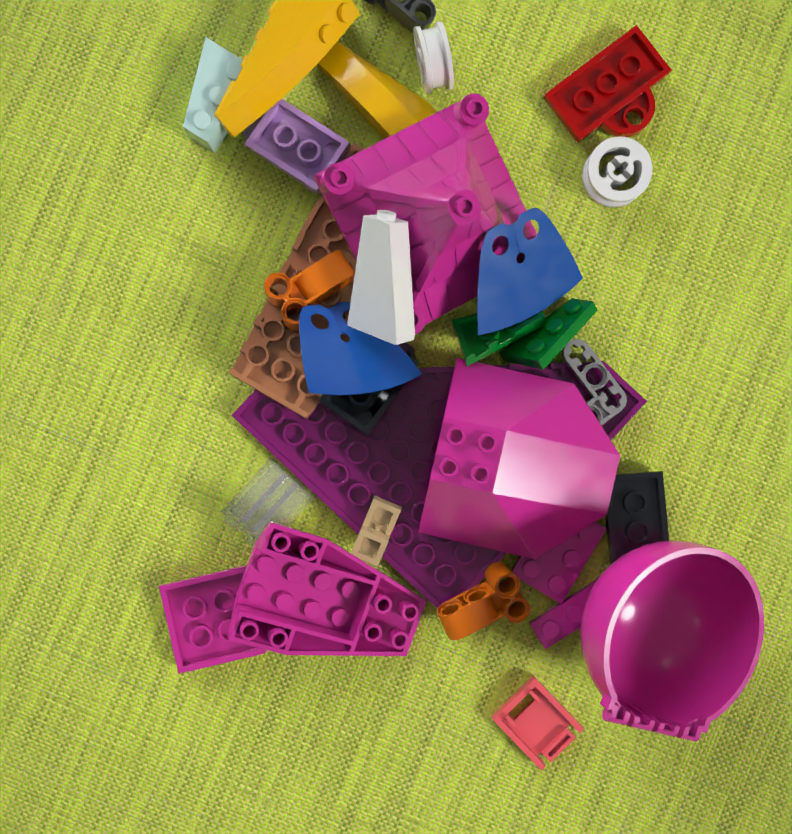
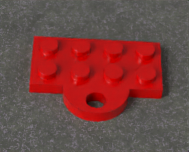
[543,25,672,143]

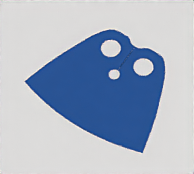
[477,208,583,335]
[299,302,422,395]

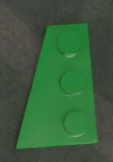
[499,298,598,370]
[452,311,545,366]

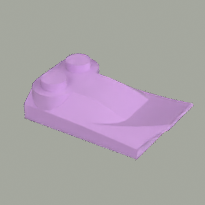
[244,99,351,194]

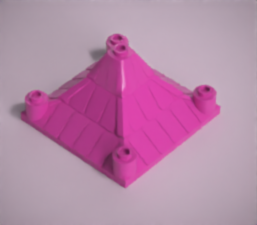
[313,93,537,334]

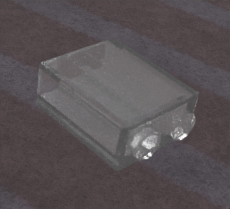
[221,458,316,548]

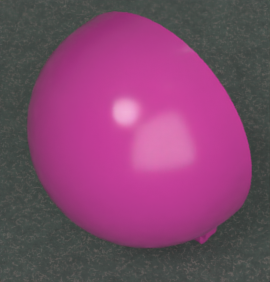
[580,541,764,742]

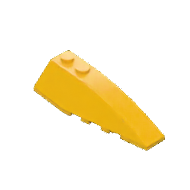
[214,0,360,137]
[317,41,437,139]

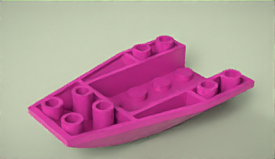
[228,521,427,656]

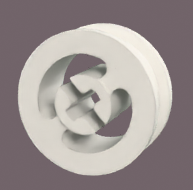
[413,21,454,95]
[582,137,652,208]

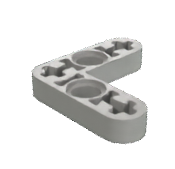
[562,339,627,426]

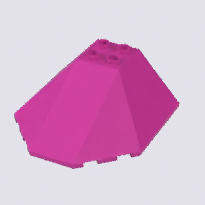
[418,358,620,559]

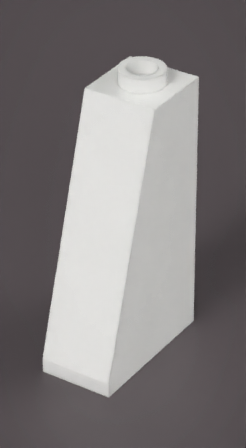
[347,210,415,345]

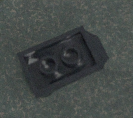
[318,342,419,437]

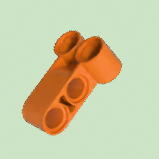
[264,250,355,331]
[437,562,530,640]

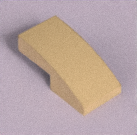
[351,496,402,567]

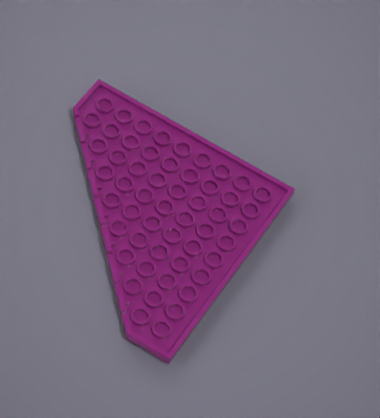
[231,361,647,609]

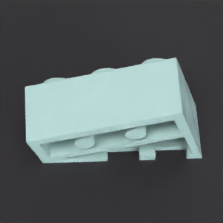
[183,37,242,154]

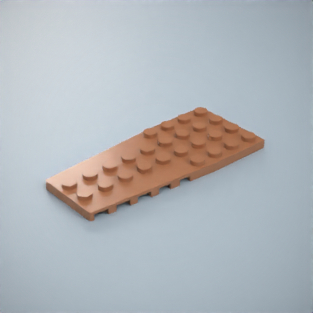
[229,143,364,419]

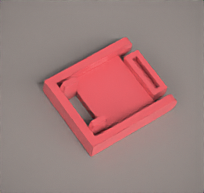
[492,675,584,770]

